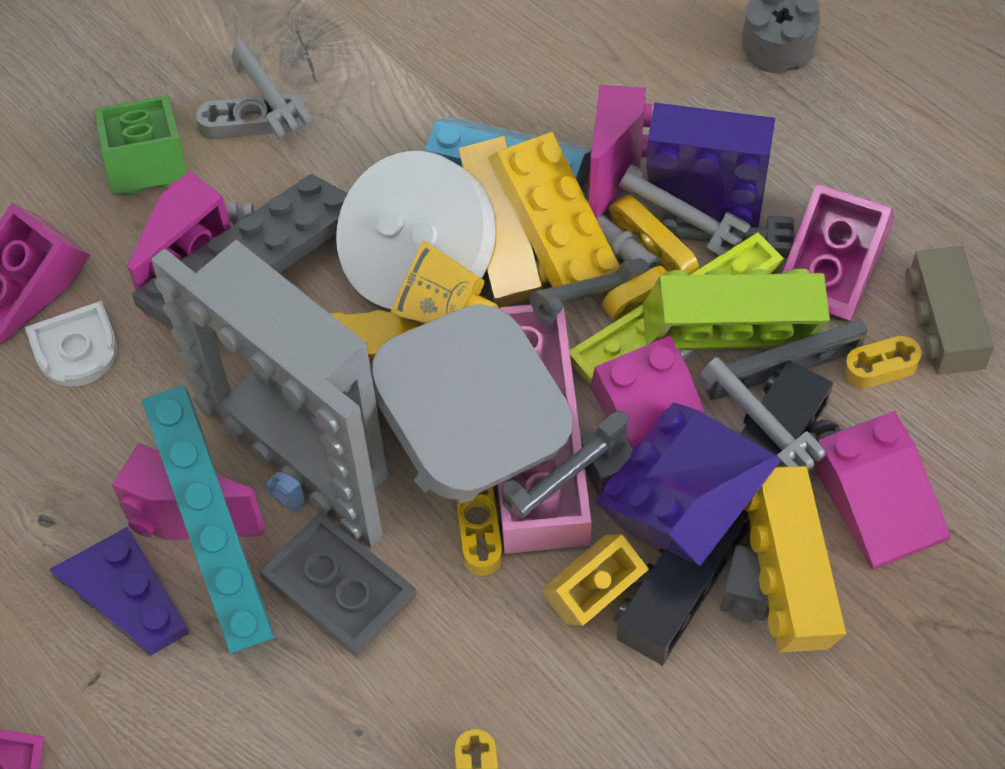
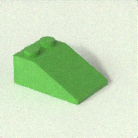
[94,95,187,195]

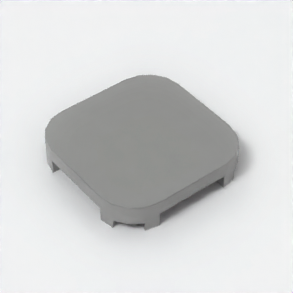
[370,304,572,504]

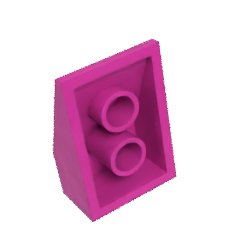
[589,85,653,220]
[127,171,231,316]
[782,184,895,322]
[0,203,90,344]
[590,336,705,449]
[813,411,951,570]
[112,443,266,540]

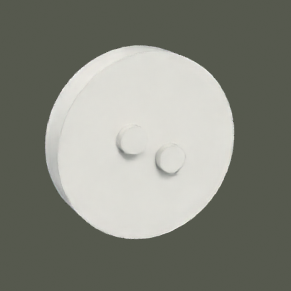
[336,151,496,310]

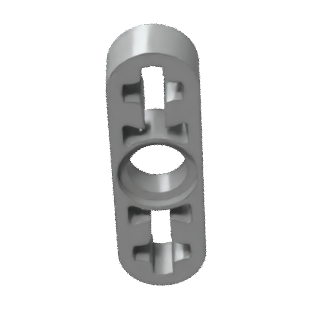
[196,94,304,139]

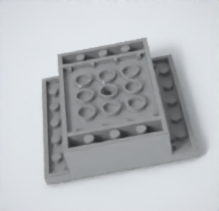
[151,240,388,548]

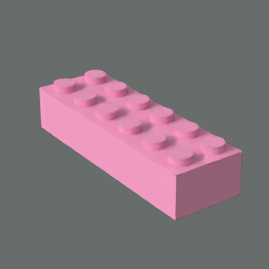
[498,302,591,554]

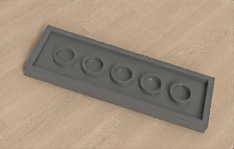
[132,174,348,329]

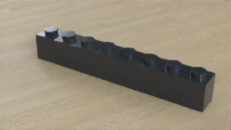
[614,360,833,666]

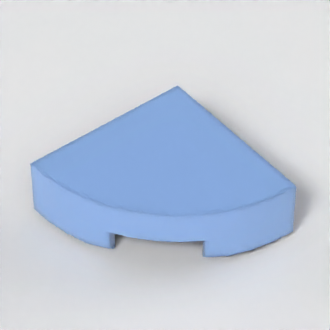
[265,472,305,513]

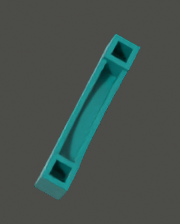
[141,384,276,654]

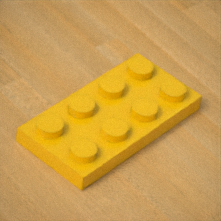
[488,132,620,287]

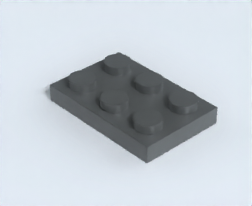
[259,512,416,658]

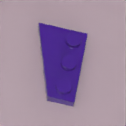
[49,527,189,656]

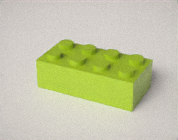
[642,269,830,350]

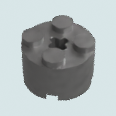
[741,0,820,74]

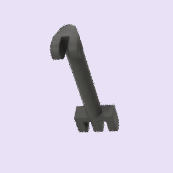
[661,209,795,258]
[530,258,649,326]
[503,411,628,519]

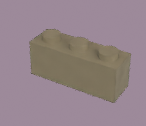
[906,246,994,375]

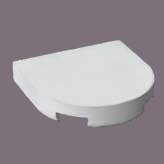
[25,300,118,387]

